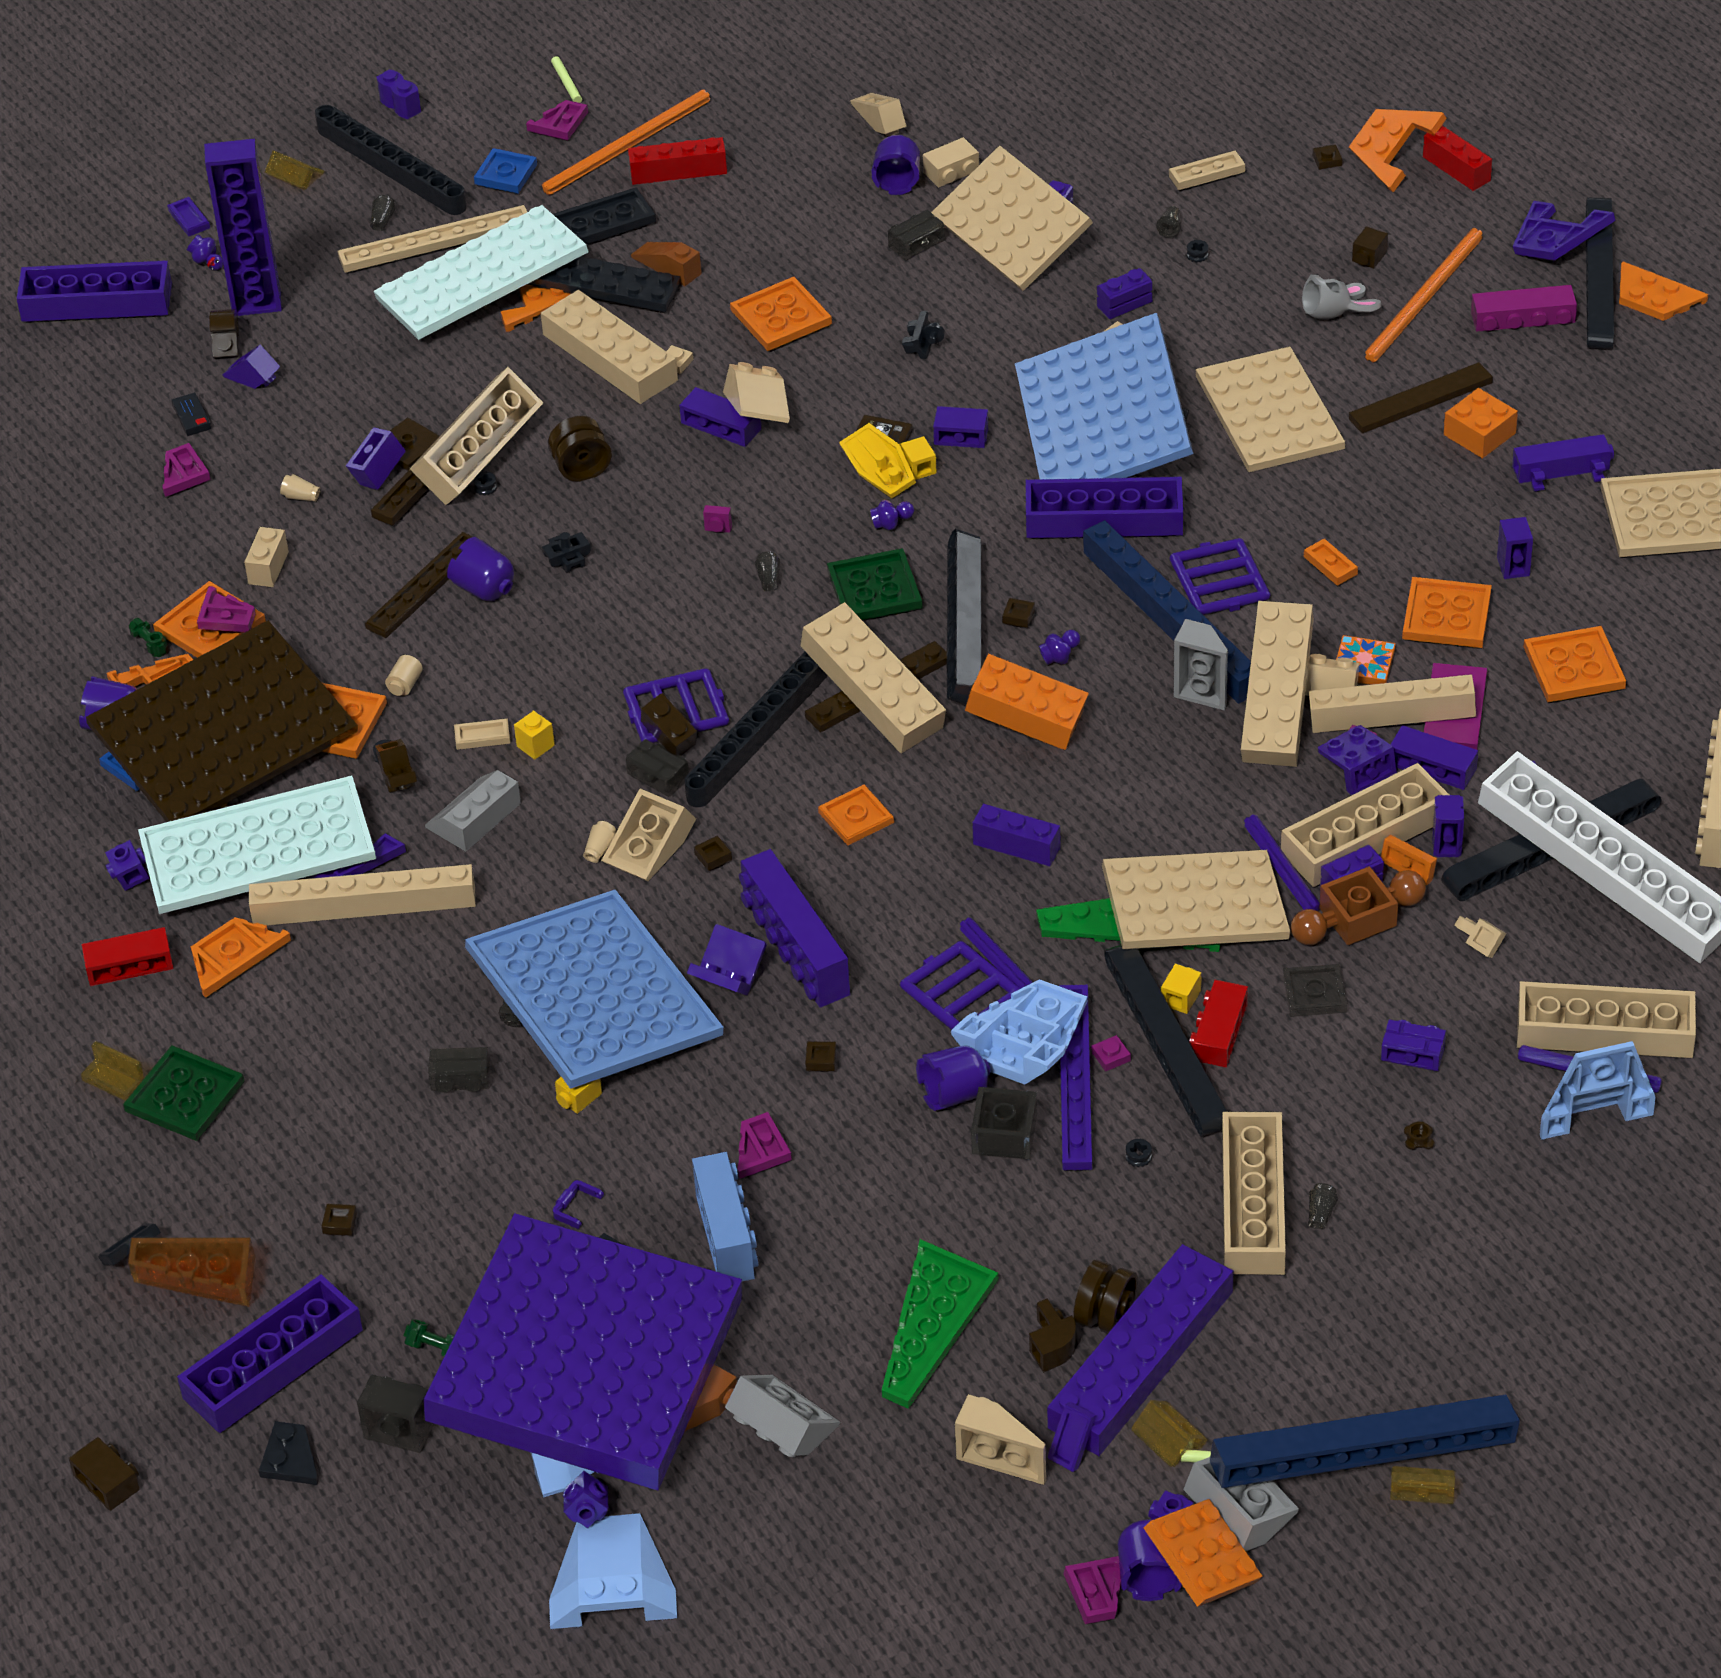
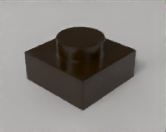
[1312,144,1342,170]
[1002,598,1035,628]
[694,835,732,871]
[805,1041,836,1071]
[321,1204,357,1236]

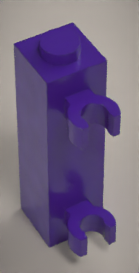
[1512,434,1614,491]

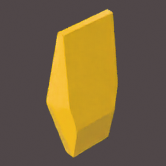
[839,423,916,498]

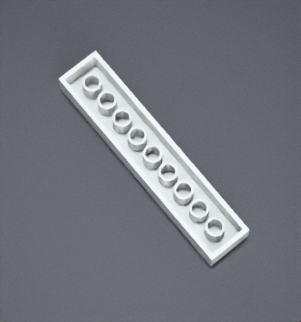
[1478,751,1721,963]

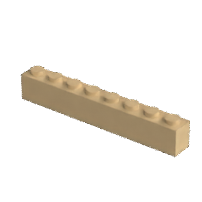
[249,864,476,925]

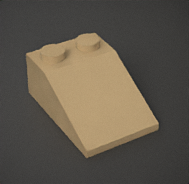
[723,362,790,423]
[601,789,696,881]
[955,1394,1046,1485]

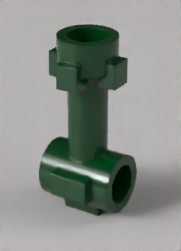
[129,618,168,657]
[403,1319,455,1357]

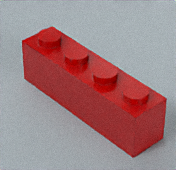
[628,137,727,185]

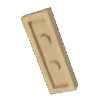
[1169,150,1245,190]

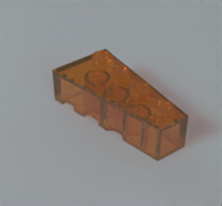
[128,1238,255,1307]

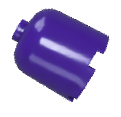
[871,135,920,195]
[447,537,514,601]
[79,676,137,730]
[916,1046,990,1111]
[1118,1519,1182,1601]

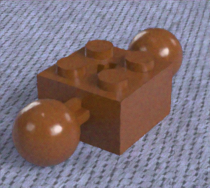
[1291,866,1426,945]

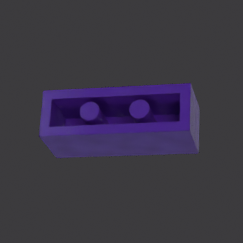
[679,387,761,447]
[1390,725,1478,790]
[972,804,1061,866]

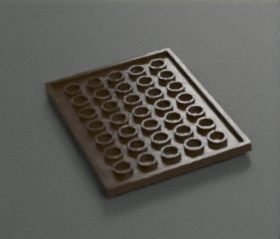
[86,620,358,822]

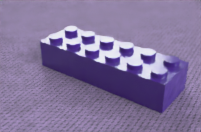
[17,261,172,321]
[1026,477,1183,538]
[739,849,850,1008]
[177,1274,363,1434]

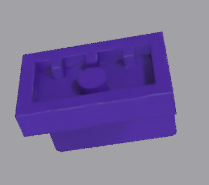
[1318,725,1397,795]
[687,924,767,996]

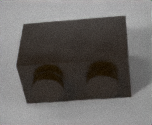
[641,693,697,759]
[69,1437,140,1511]

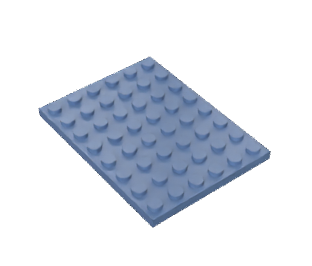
[1015,313,1193,479]
[465,890,724,1089]

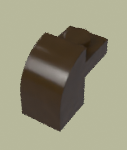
[209,309,239,359]
[375,739,417,793]
[1029,1298,1076,1373]

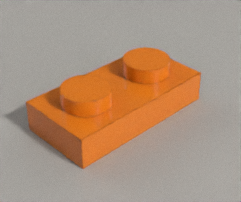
[1304,539,1358,586]
[1381,834,1437,886]

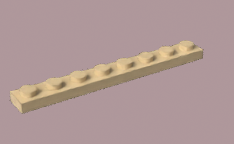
[338,205,527,273]

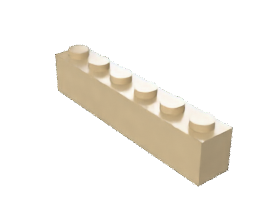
[1309,675,1476,733]

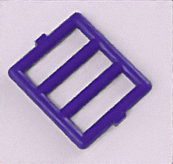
[1169,538,1270,615]
[623,668,729,744]
[900,941,1020,1030]

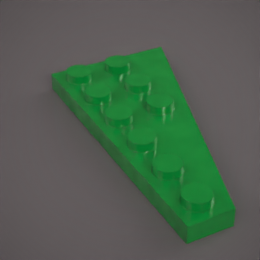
[1036,898,1220,952]
[882,1239,998,1409]

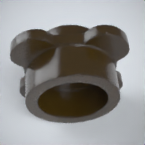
[1404,1121,1434,1150]

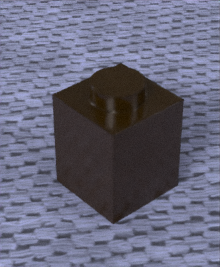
[1352,226,1388,269]

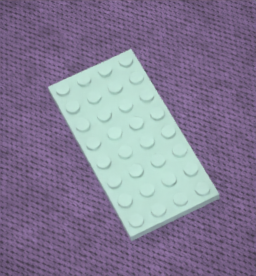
[374,205,588,340]
[138,776,376,914]

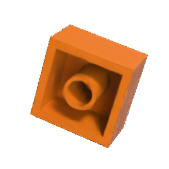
[1444,388,1518,458]

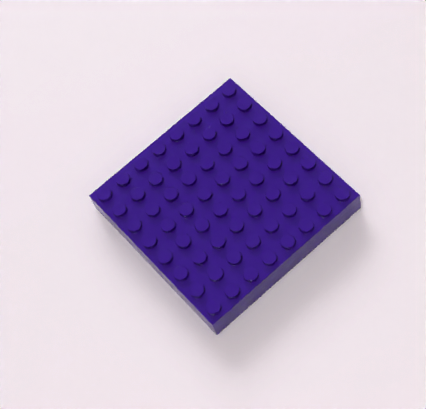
[424,1213,742,1490]

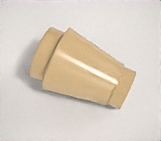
[280,474,320,502]
[583,821,617,863]

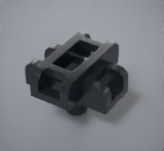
[542,532,591,573]

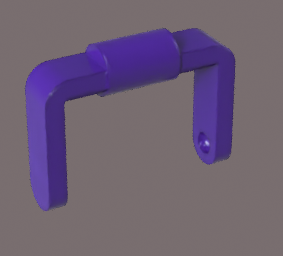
[553,1180,604,1229]

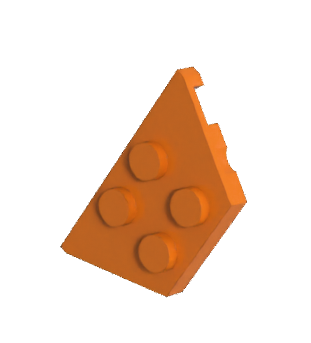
[1619,262,1708,321]
[191,917,291,998]

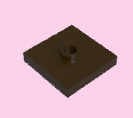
[390,417,440,471]

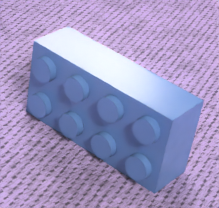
[692,1152,758,1281]

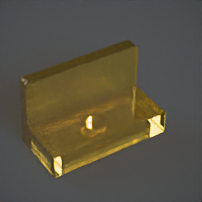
[264,150,324,190]
[81,1041,144,1101]
[1132,1400,1207,1467]
[1390,1466,1455,1504]

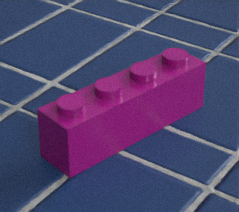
[1471,285,1577,332]

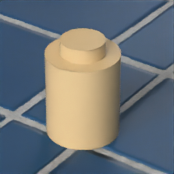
[385,655,423,696]

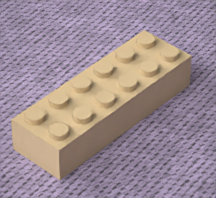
[541,290,678,404]
[410,367,543,505]
[1241,601,1314,767]
[801,602,946,753]
[1695,709,1721,868]
[1281,763,1449,887]
[1517,981,1696,1058]
[1222,1112,1285,1275]

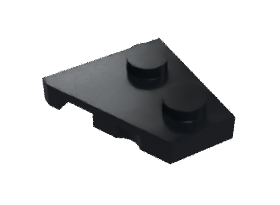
[259,1421,318,1485]

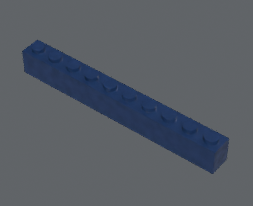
[1083,520,1251,704]
[1210,1394,1520,1488]

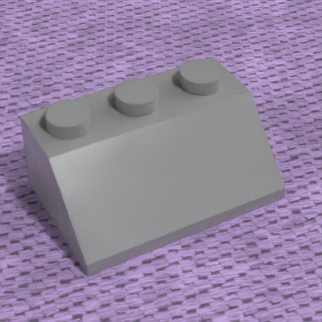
[1174,619,1228,710]
[425,770,521,851]
[725,1375,840,1457]
[1183,1457,1299,1551]

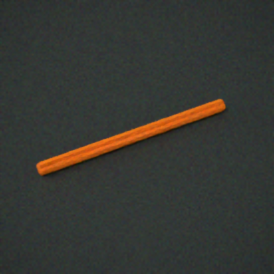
[542,90,710,195]
[1365,228,1483,363]

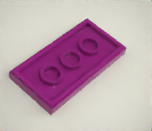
[1424,663,1487,750]

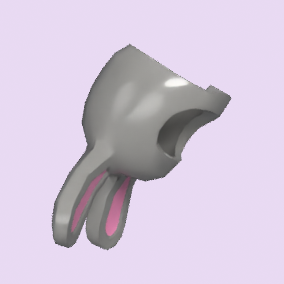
[1302,274,1381,319]

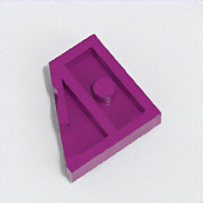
[526,100,588,140]
[162,443,210,497]
[197,586,255,632]
[737,1112,792,1179]
[1063,1556,1121,1624]

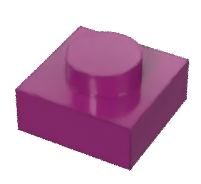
[703,505,732,533]
[1091,1035,1131,1072]

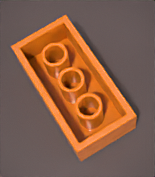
[965,653,1089,750]

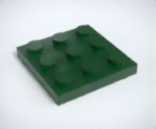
[827,548,922,620]
[123,1045,245,1141]

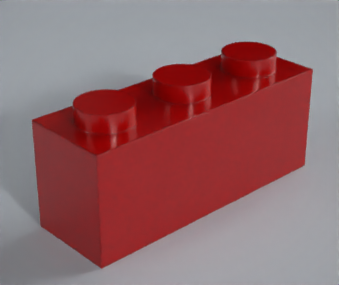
[1423,125,1492,191]
[81,927,173,986]
[1189,980,1248,1068]

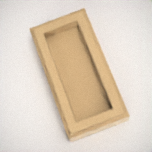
[454,719,510,750]

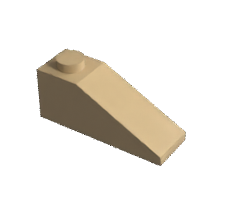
[850,93,906,136]

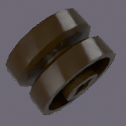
[548,416,612,482]
[1073,1259,1138,1333]

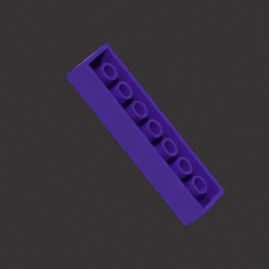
[204,139,282,316]
[1047,1244,1233,1456]

